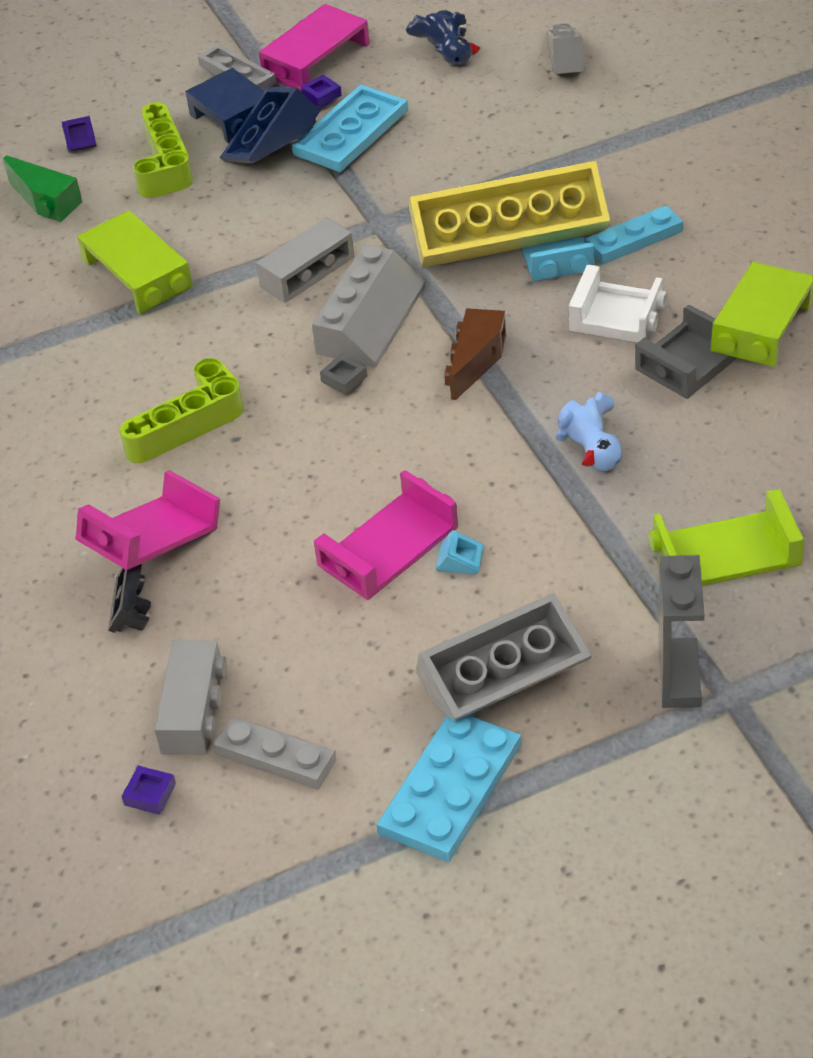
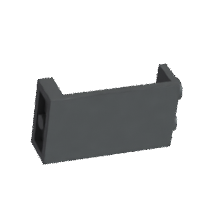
[659,555,705,708]

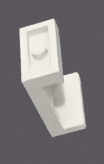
[569,265,668,343]

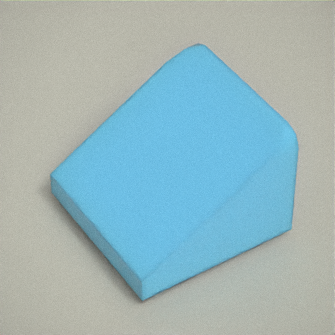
[435,530,484,574]

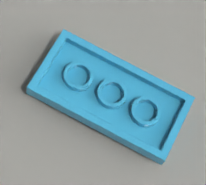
[292,84,409,172]
[377,715,522,863]

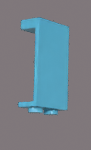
[521,236,595,281]

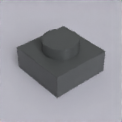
[320,354,368,395]

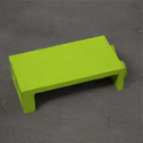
[77,210,193,314]
[710,261,813,367]
[648,489,804,586]

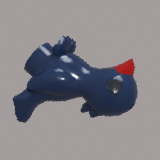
[406,10,480,66]

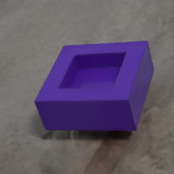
[301,75,342,108]
[61,116,97,152]
[121,765,176,815]

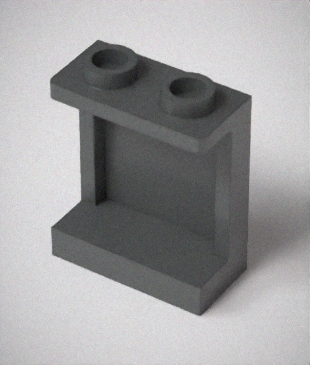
[635,305,737,399]

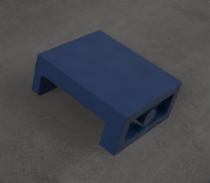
[185,68,264,144]

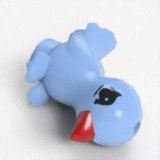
[556,392,622,471]

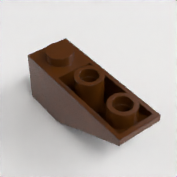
[445,308,507,400]

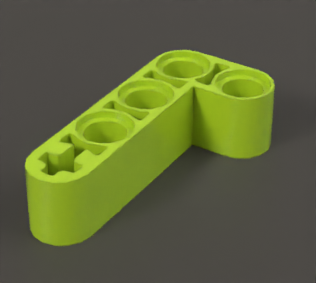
[133,102,193,198]
[119,358,244,463]

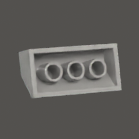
[312,244,426,367]
[415,593,592,722]

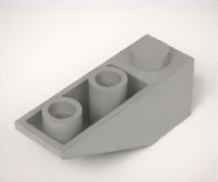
[547,23,584,74]

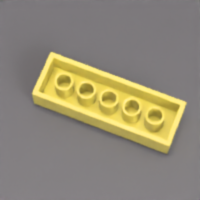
[409,161,610,268]

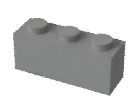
[256,217,355,303]
[155,640,227,755]

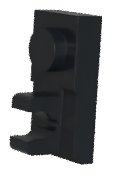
[108,564,151,633]

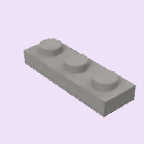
[198,44,276,91]
[213,716,336,790]

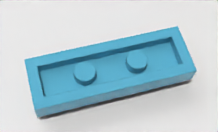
[586,205,683,265]

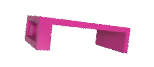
[259,4,370,91]
[75,470,221,570]
[313,470,458,600]

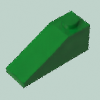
[3,155,82,222]

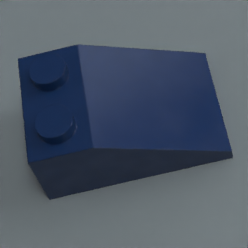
[220,87,321,164]

